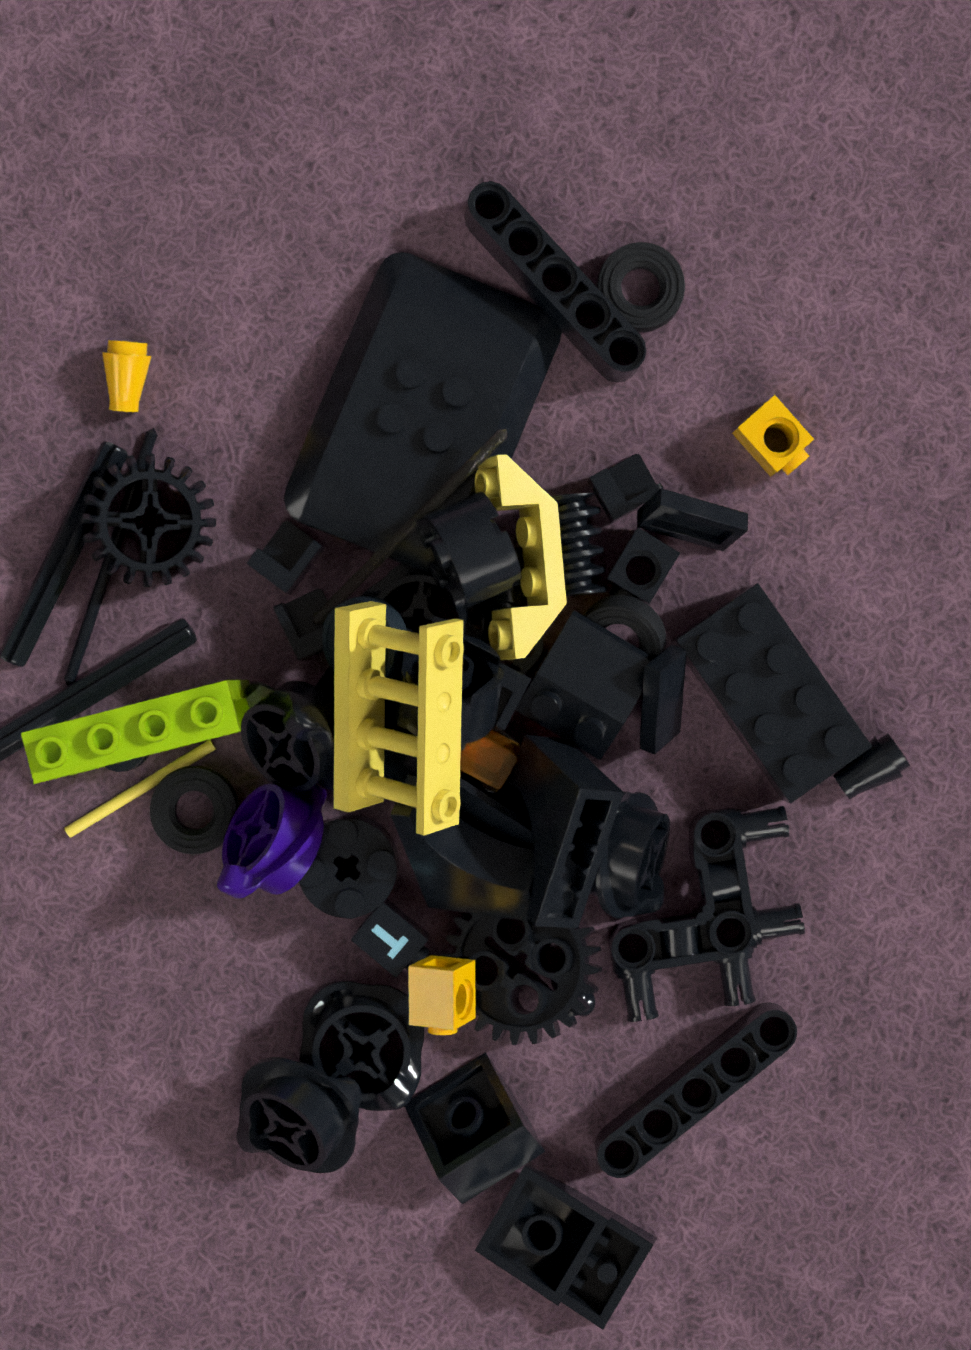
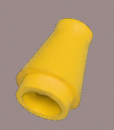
[102,340,152,412]

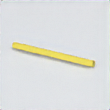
[64,740,216,838]

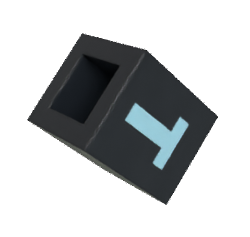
[351,899,430,978]

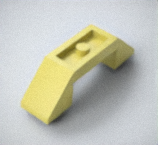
[475,455,567,661]

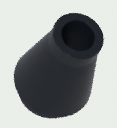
[833,733,911,799]

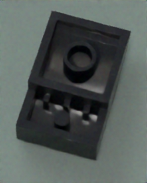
[474,1165,657,1330]

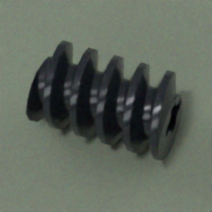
[551,493,607,596]

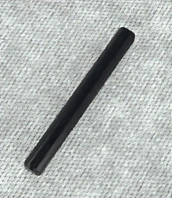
[0,441,128,667]
[0,618,197,762]

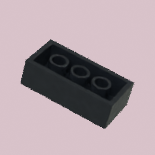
[671,583,873,804]

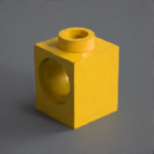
[732,395,814,477]
[408,955,476,1035]

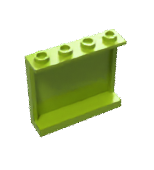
[21,680,250,784]

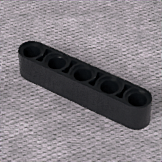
[464,181,647,383]
[595,1002,797,1178]

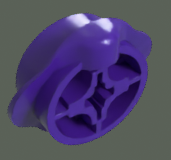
[216,783,327,899]

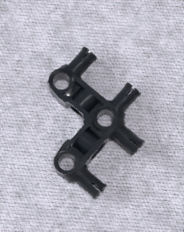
[608,806,805,1022]

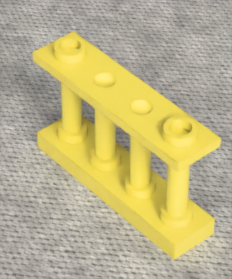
[334,601,464,836]

